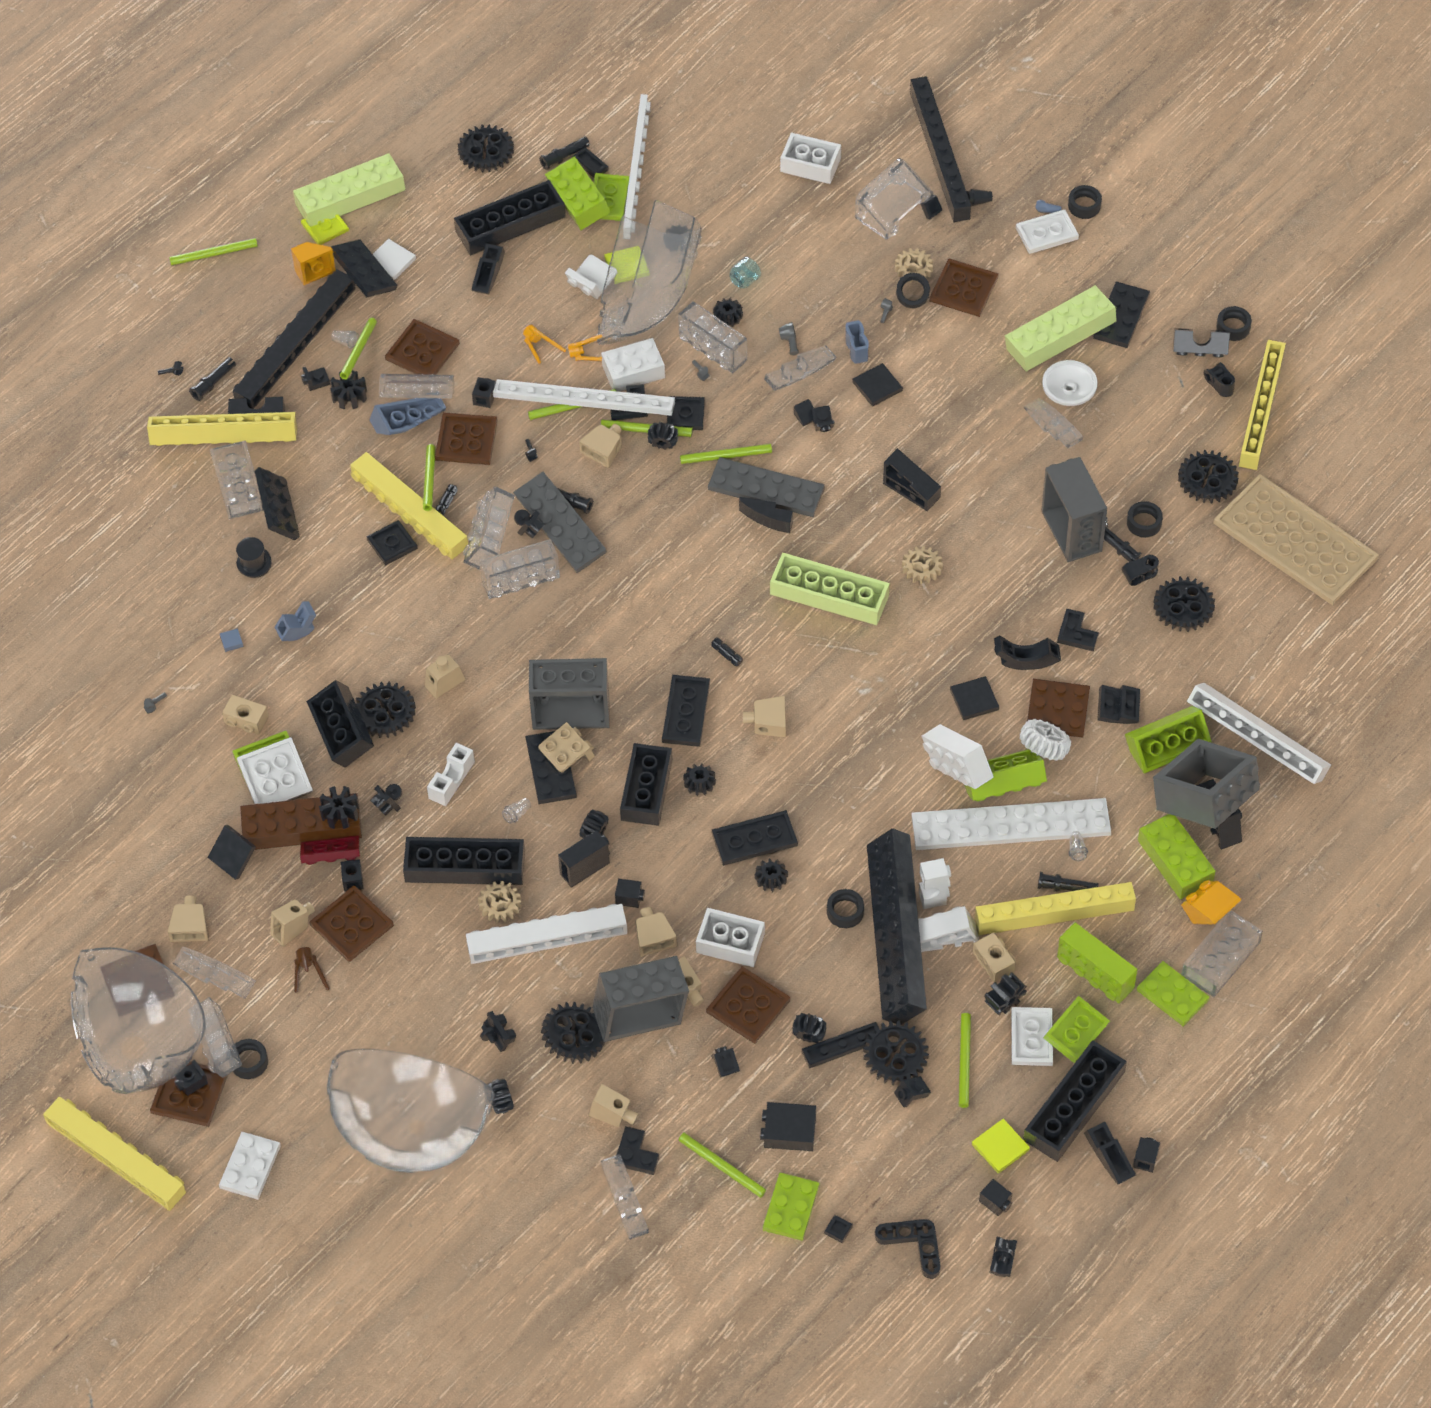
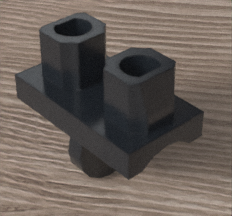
[514,509,544,539]
[370,784,402,816]
[480,1011,516,1052]
[990,1237,1017,1277]

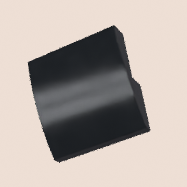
[1097,684,1140,724]

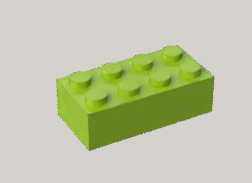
[545,157,611,230]
[1138,814,1216,900]
[1057,922,1138,1004]

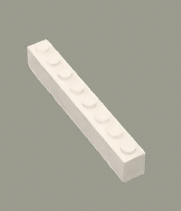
[1187,683,1331,784]
[466,904,627,964]

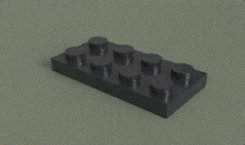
[331,239,397,298]
[1093,281,1150,349]
[254,467,300,540]
[662,674,710,747]
[525,731,577,805]
[712,810,798,866]

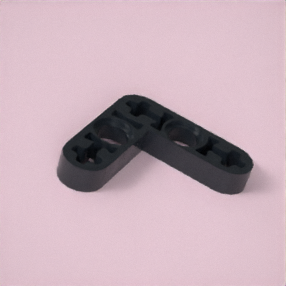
[875,1219,941,1279]

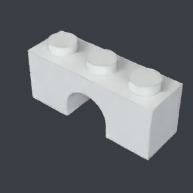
[427,743,475,806]
[919,858,951,909]

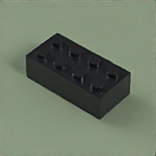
[306,680,374,768]
[620,743,673,826]

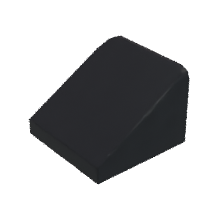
[794,399,814,426]

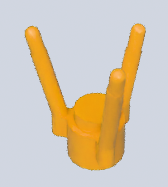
[523,325,566,364]
[568,334,602,361]

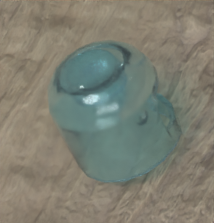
[729,257,761,289]

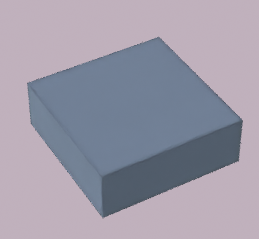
[220,628,243,652]

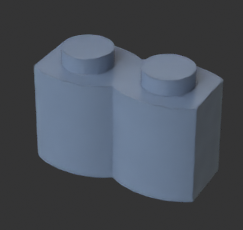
[845,320,869,364]

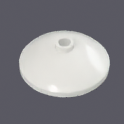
[1042,360,1097,406]

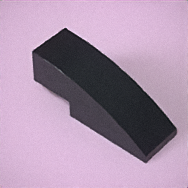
[471,243,505,295]
[739,497,793,533]
[1084,1121,1136,1185]

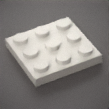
[237,737,313,804]

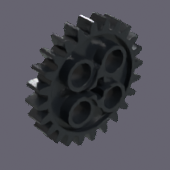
[458,124,514,173]
[1178,450,1239,504]
[1153,576,1215,632]
[356,681,416,738]
[541,1002,605,1064]
[863,1020,929,1086]

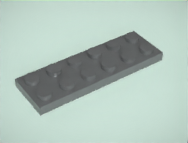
[708,457,825,517]
[513,472,607,573]

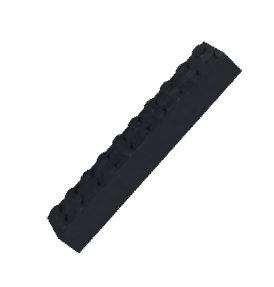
[867,828,927,1025]

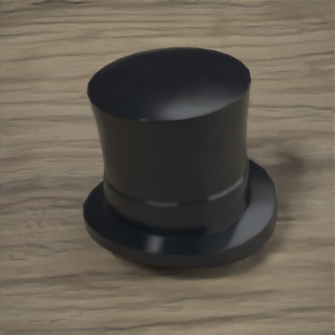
[236,537,272,578]

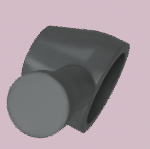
[779,322,799,355]

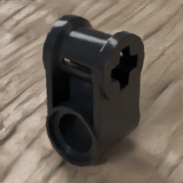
[1204,362,1235,397]
[1121,555,1159,586]

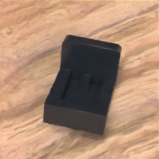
[894,1076,931,1108]

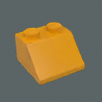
[291,242,336,285]
[1181,880,1241,925]

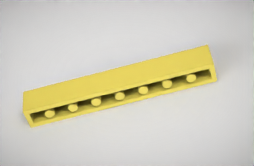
[1239,340,1286,470]
[147,412,297,446]
[350,452,469,560]
[975,882,1136,935]
[43,1096,186,1211]

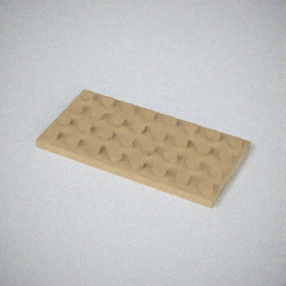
[1213,474,1379,605]

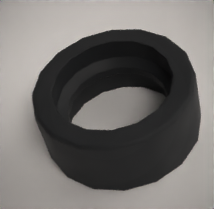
[1068,185,1102,219]
[896,272,930,309]
[1216,306,1252,341]
[1127,501,1163,538]
[827,889,864,929]
[228,1038,268,1080]

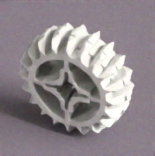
[1019,719,1072,761]

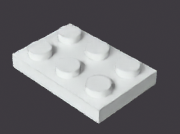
[1016,209,1079,254]
[1011,1007,1053,1066]
[219,1132,281,1199]

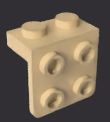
[539,722,595,772]

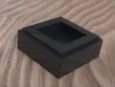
[921,195,943,219]
[824,1214,853,1243]

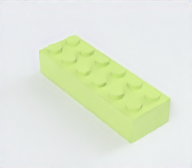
[293,153,405,227]
[1005,285,1117,371]
[770,552,890,625]

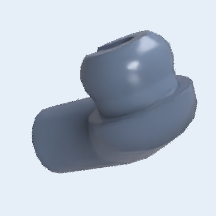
[1035,200,1062,213]

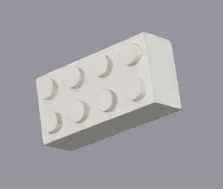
[922,724,994,789]

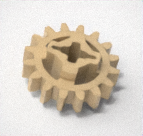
[895,248,933,283]
[902,546,943,584]
[478,881,521,923]

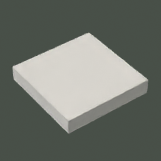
[373,239,416,280]

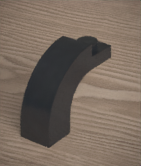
[994,635,1061,670]

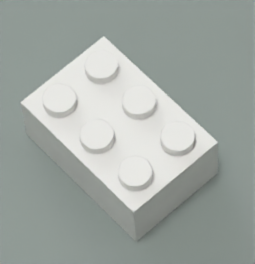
[780,133,841,184]
[601,338,665,392]
[696,908,765,967]

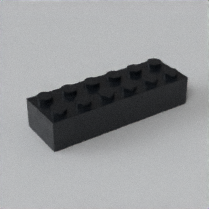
[454,180,566,256]
[403,837,525,885]
[1023,1040,1127,1162]

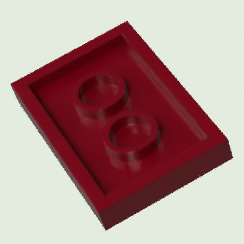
[300,835,360,865]

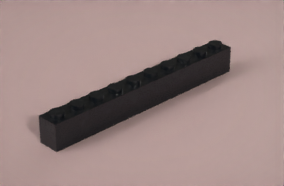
[910,76,971,223]
[233,269,356,409]

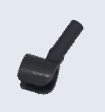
[158,361,184,376]
[525,439,538,462]

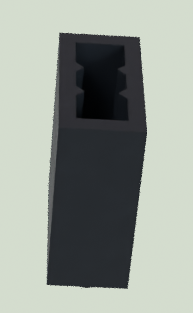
[558,830,610,888]
[760,1102,816,1152]

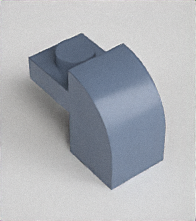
[275,601,316,641]

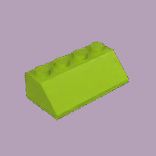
[1125,706,1212,773]
[965,749,1047,801]

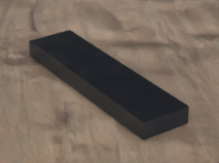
[801,1022,880,1069]

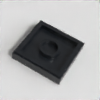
[852,363,903,407]
[667,396,705,430]
[366,520,418,566]
[950,676,999,720]
[207,825,256,880]

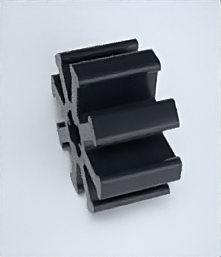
[330,370,367,409]
[319,786,359,829]
[984,972,1027,1016]

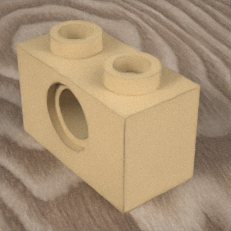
[222,695,269,734]
[973,932,1016,982]

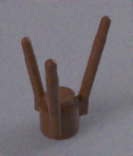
[294,947,330,993]

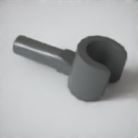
[880,298,893,323]
[692,360,709,381]
[144,692,167,713]

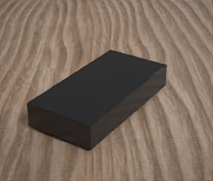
[572,147,609,178]

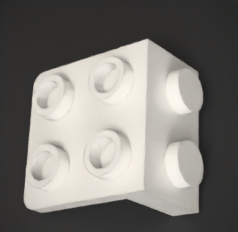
[565,255,617,299]

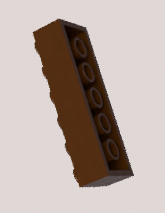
[240,793,362,850]

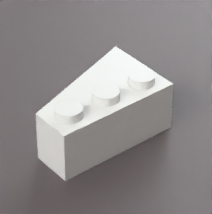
[918,906,979,952]

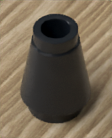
[966,189,993,206]

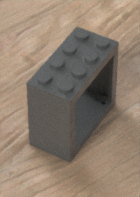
[1041,457,1107,562]
[529,658,610,730]
[1153,739,1260,828]
[592,956,689,1042]

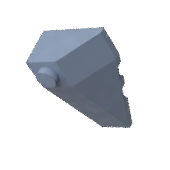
[369,394,446,435]

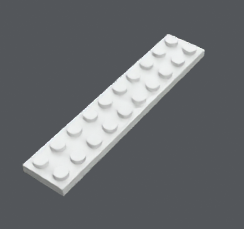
[912,798,1111,850]

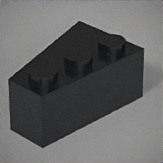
[883,448,941,511]
[1196,779,1242,850]

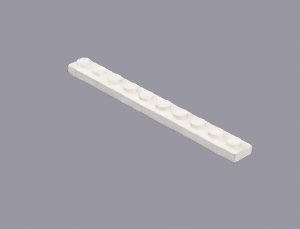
[623,94,651,240]
[493,379,675,416]

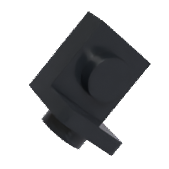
[301,367,330,391]
[811,405,835,432]
[711,1046,740,1078]

